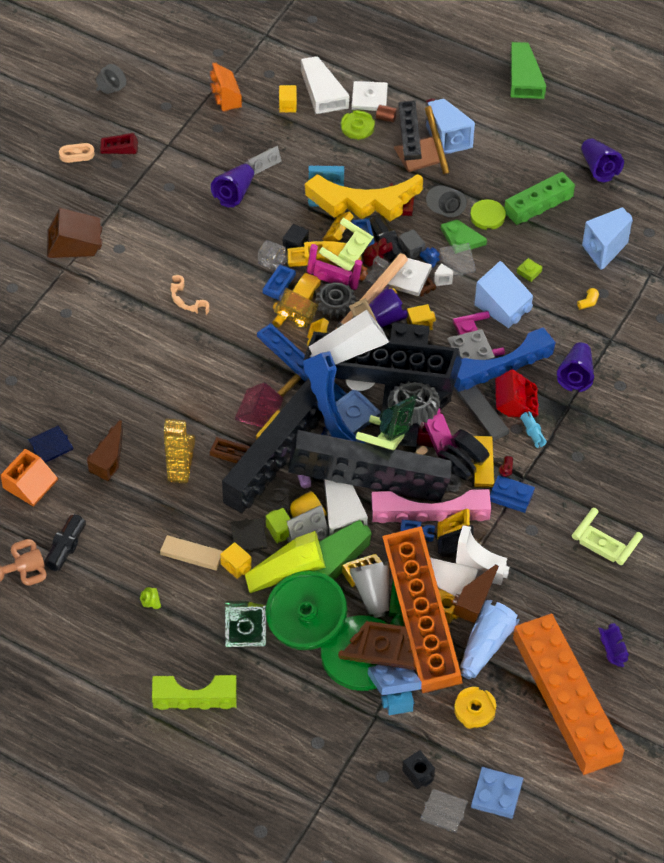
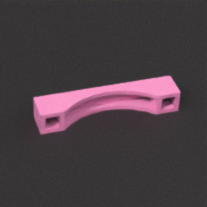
[371,490,491,523]

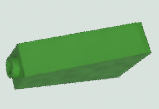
[510,42,546,99]
[316,520,372,580]

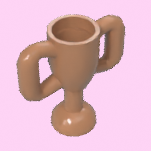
[0,539,47,586]

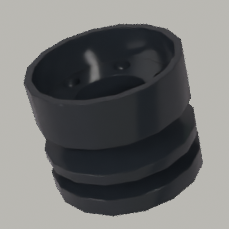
[438,429,490,481]

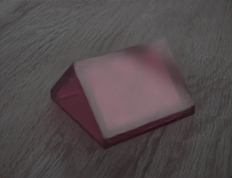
[235,382,283,427]

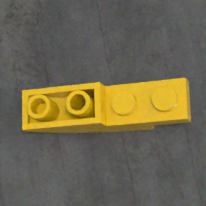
[288,241,362,267]

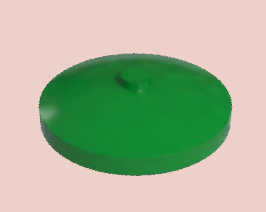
[266,571,347,650]
[321,615,387,691]

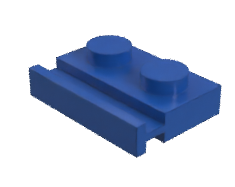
[490,475,535,513]

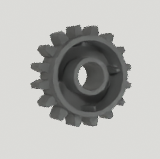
[316,282,356,319]

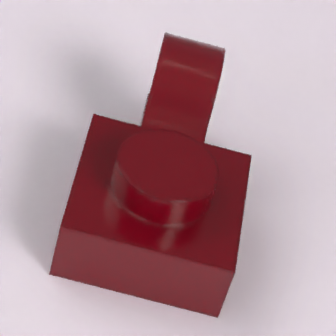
[363,238,393,267]

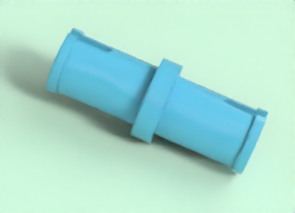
[520,412,547,448]

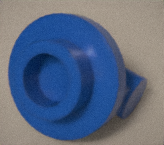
[420,247,440,268]

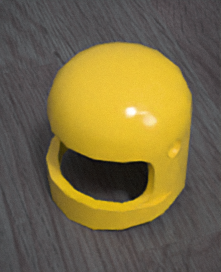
[290,491,327,518]

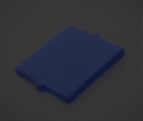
[29,425,73,463]

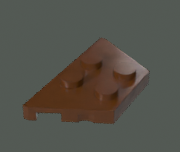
[338,621,416,670]

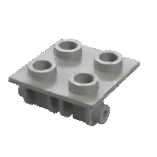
[447,329,495,360]
[287,505,329,543]

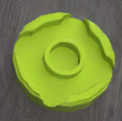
[341,110,375,140]
[470,199,506,230]

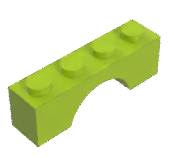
[152,675,237,710]

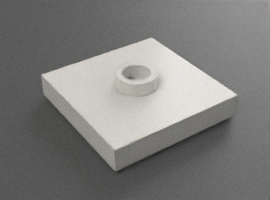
[352,81,388,111]
[386,258,432,296]

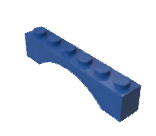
[454,327,556,392]
[302,351,366,444]

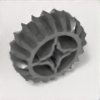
[388,381,440,426]

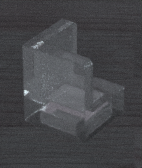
[364,256,390,285]

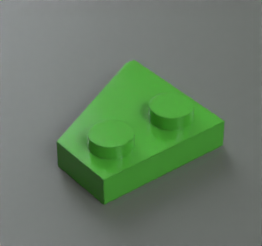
[441,219,487,254]

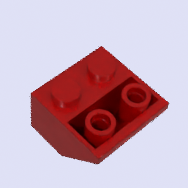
[495,369,539,417]

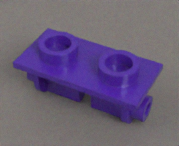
[598,623,629,668]

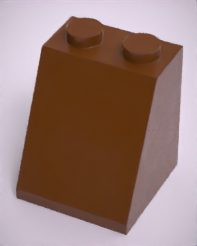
[47,208,103,258]

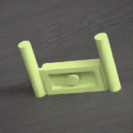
[319,218,374,271]
[356,415,408,450]
[572,508,643,565]

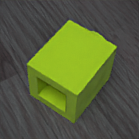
[266,508,290,544]

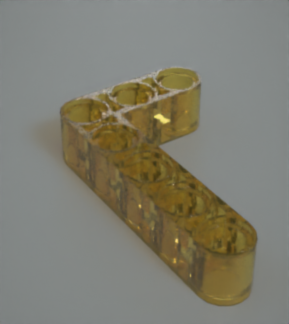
[164,418,195,483]

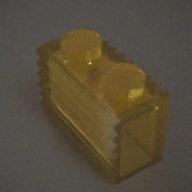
[274,288,318,328]

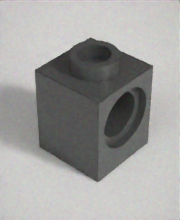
[398,229,425,260]

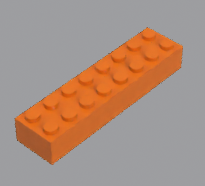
[382,526,463,694]
[513,613,624,775]

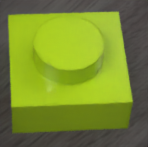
[517,258,542,282]

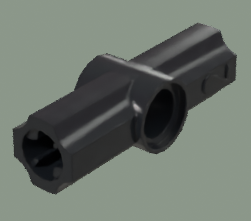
[370,214,404,262]
[44,514,86,571]

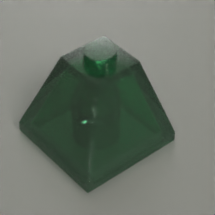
[380,395,417,441]
[225,601,266,647]

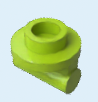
[140,587,161,609]

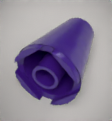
[581,138,624,182]
[211,164,254,207]
[369,286,408,328]
[557,342,594,392]

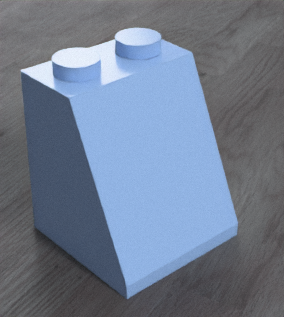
[426,99,475,154]
[582,207,632,270]
[475,261,533,328]

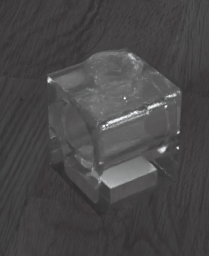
[258,240,287,270]

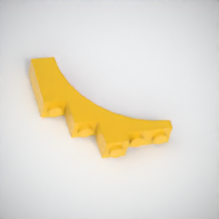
[305,174,423,222]

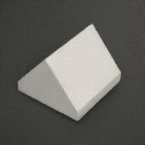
[434,263,453,286]

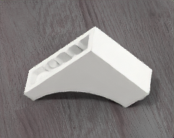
[456,525,510,585]

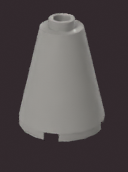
[350,561,390,618]

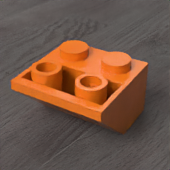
[210,63,242,111]
[0,449,58,507]

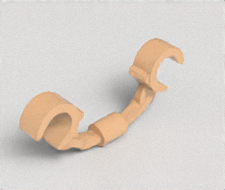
[170,275,210,315]

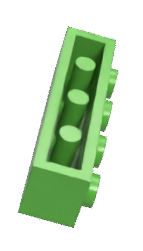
[504,172,575,225]

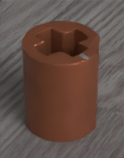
[376,104,397,123]

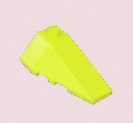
[245,531,326,593]

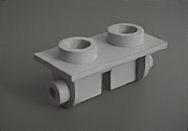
[244,146,282,175]

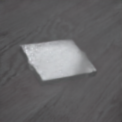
[440,243,476,277]
[421,789,468,833]

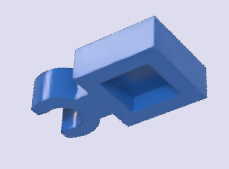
[400,520,435,542]

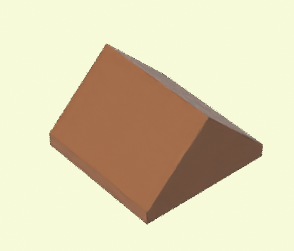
[394,137,440,172]

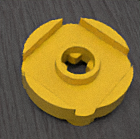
[454,687,496,729]

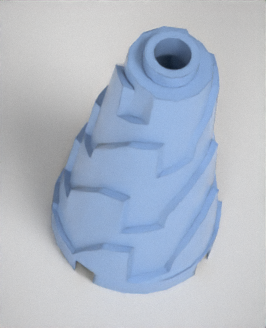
[459,600,519,679]

